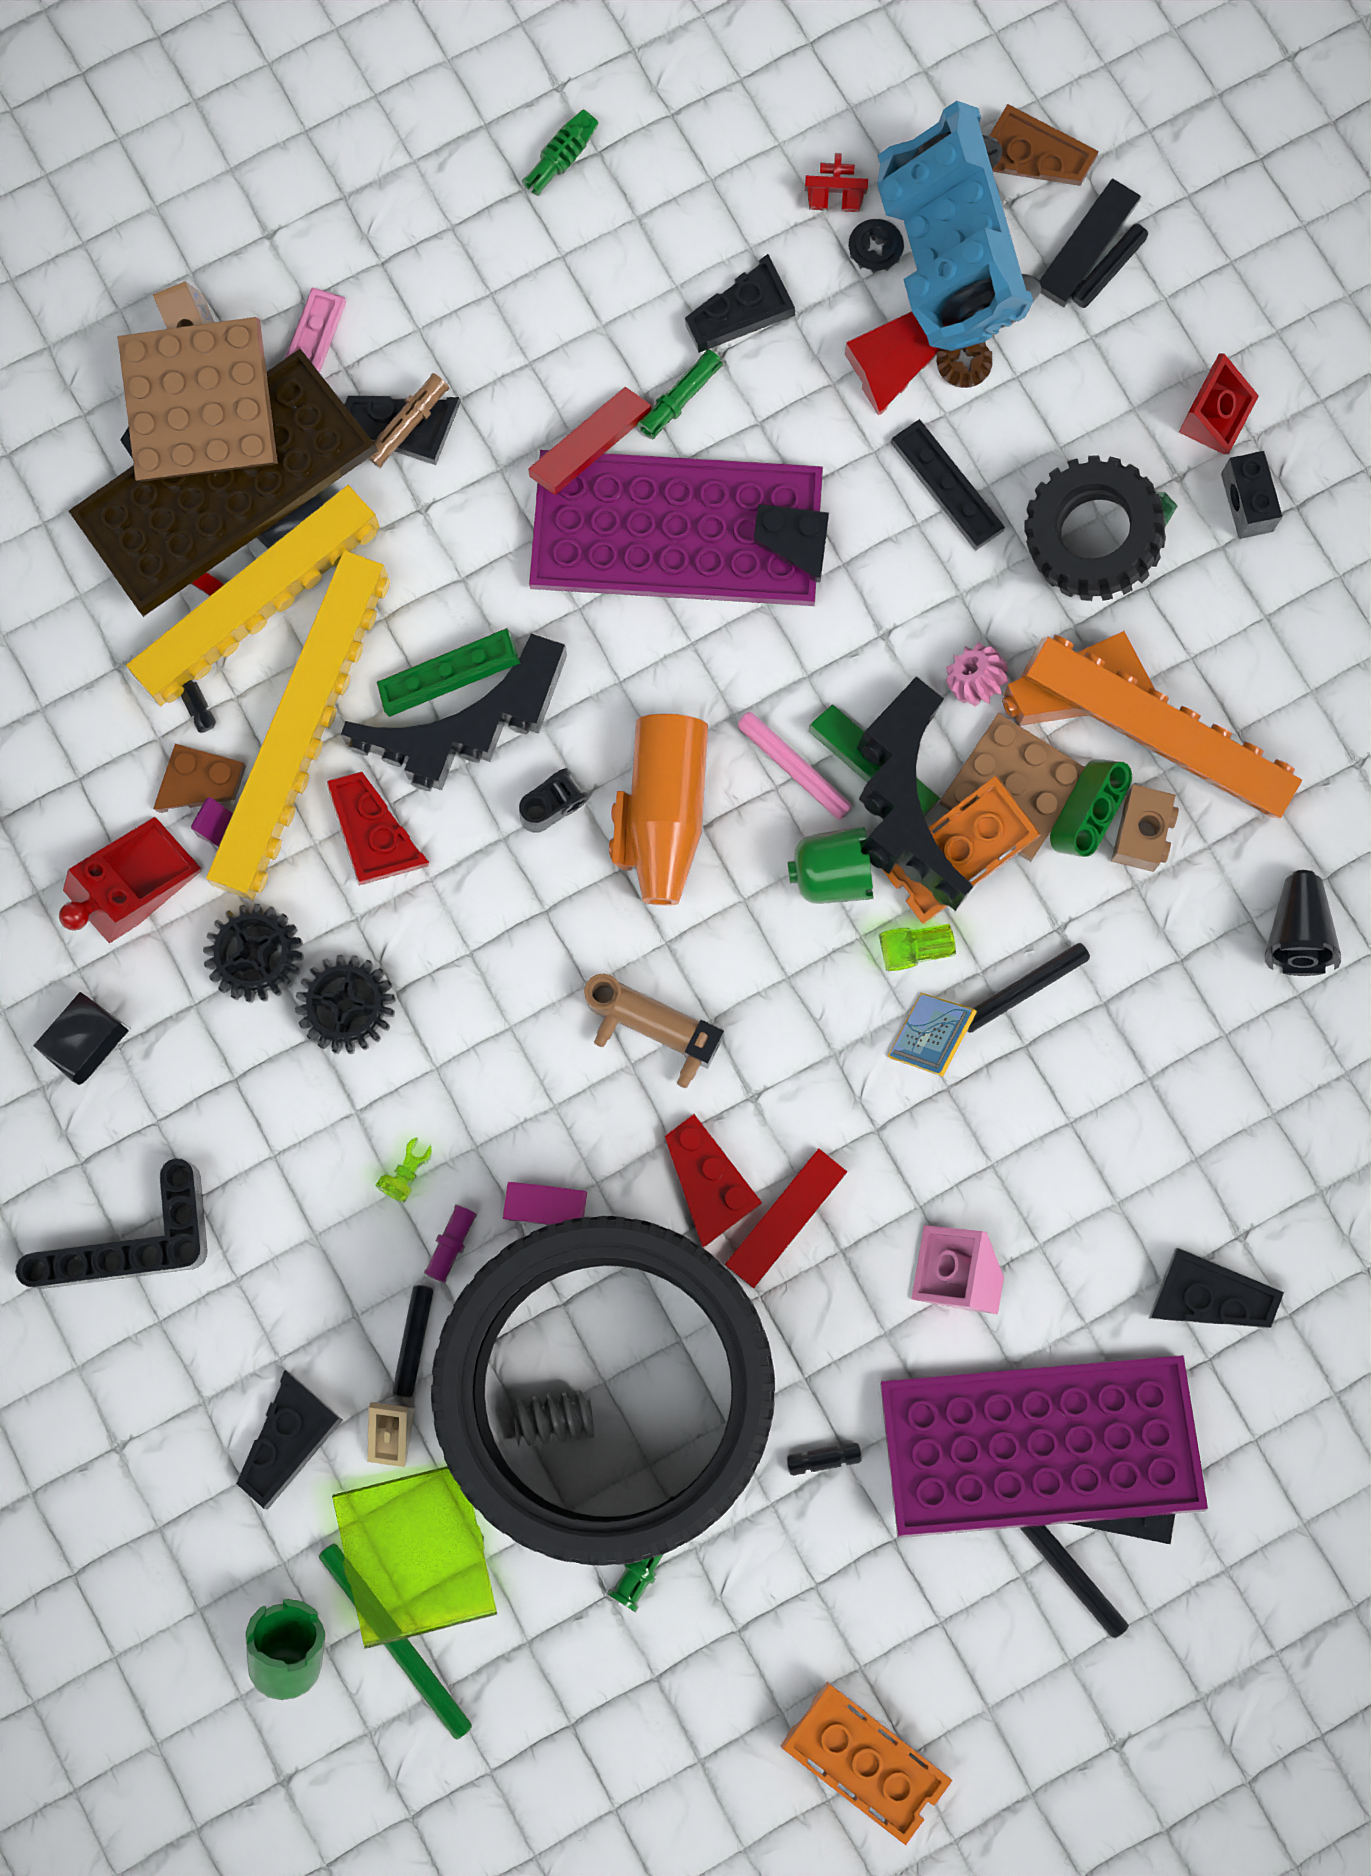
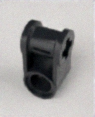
[519,768,589,833]

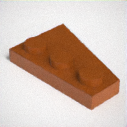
[989,104,1099,186]

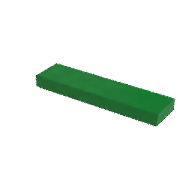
[376,628,520,717]

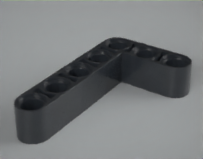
[15,1158,208,1289]

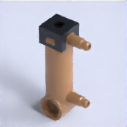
[584,974,724,1088]

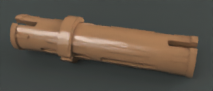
[368,373,450,468]

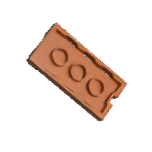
[881,776,1042,924]
[780,1681,953,1845]

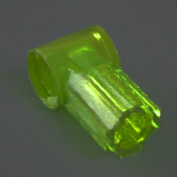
[879,923,956,972]

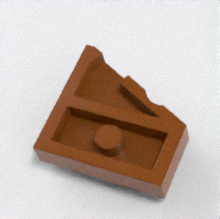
[153,744,246,813]

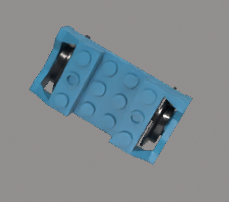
[877,100,1041,351]

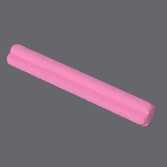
[738,712,852,820]

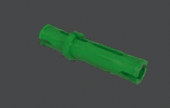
[637,349,723,440]

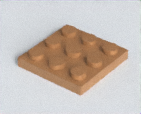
[939,713,1085,862]

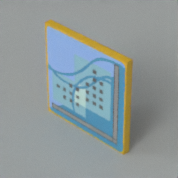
[887,992,977,1077]

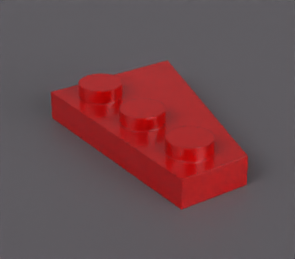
[327,772,429,886]
[665,1114,762,1248]

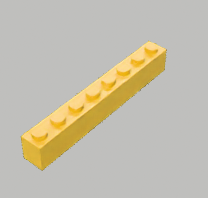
[126,484,380,707]

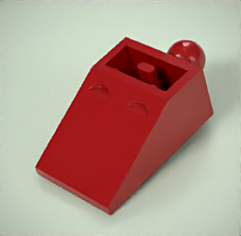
[59,817,202,944]

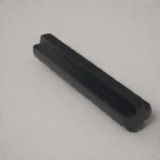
[1072,223,1149,308]
[392,1285,434,1398]

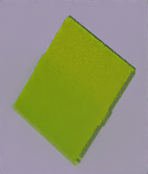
[332,1466,497,1649]

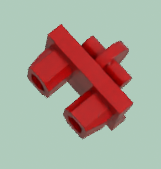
[804,153,868,213]

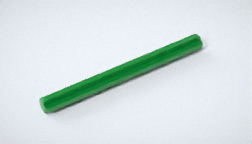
[319,1544,472,1740]

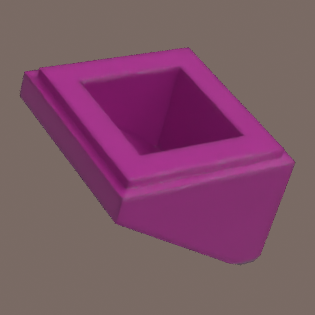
[190,797,233,847]

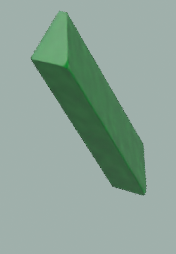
[808,704,941,817]

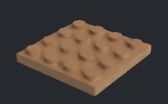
[117,317,278,482]

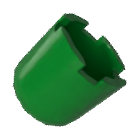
[787,826,874,904]
[246,1599,325,1700]

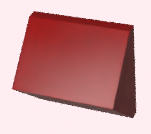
[1179,353,1259,455]

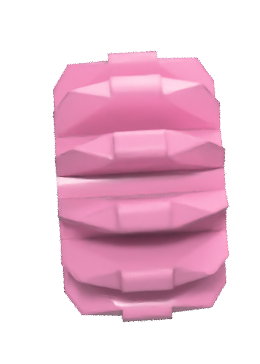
[946,642,1009,707]

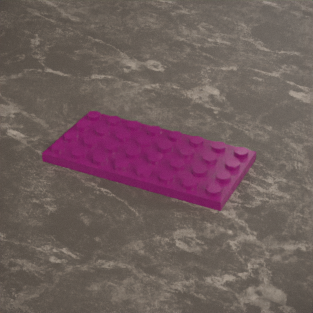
[529,450,823,606]
[880,1355,1208,1538]

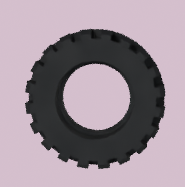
[1024,455,1166,601]

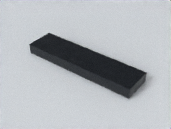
[1039,178,1141,307]
[891,419,1005,551]

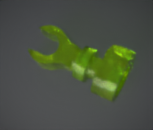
[375,1137,432,1204]

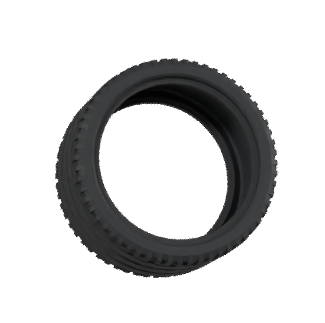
[431,1216,775,1566]

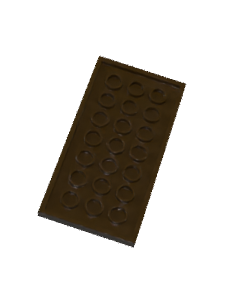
[69,348,378,617]

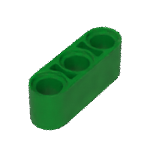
[1050,759,1132,857]

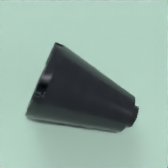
[1265,870,1341,976]

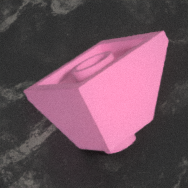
[911,1225,1004,1315]

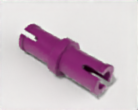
[424,1204,477,1283]

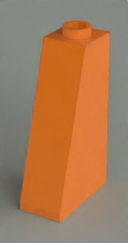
[1002,631,1155,726]

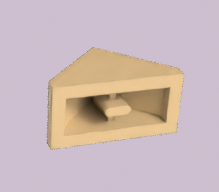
[367,1402,415,1467]

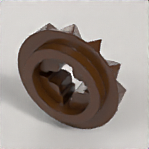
[936,342,992,388]

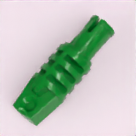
[522,109,599,196]

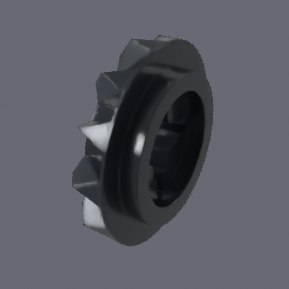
[848,219,904,274]

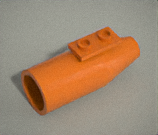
[609,714,708,906]

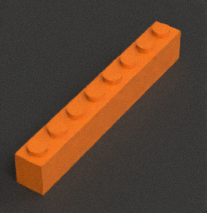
[1020,634,1302,818]

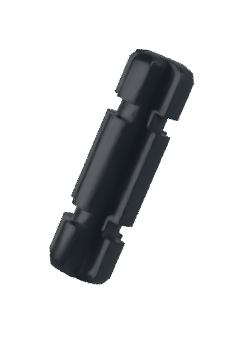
[181,680,216,733]
[787,1443,862,1476]

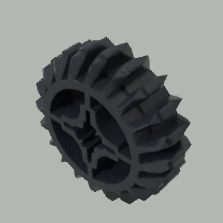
[203,904,304,1003]
[295,955,396,1054]

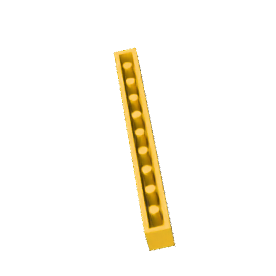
[206,550,390,901]

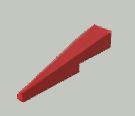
[845,311,950,415]

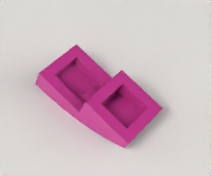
[503,1182,587,1225]

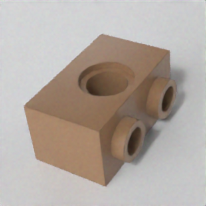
[1111,784,1179,872]

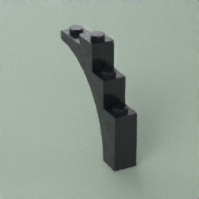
[341,633,567,791]
[856,676,974,911]

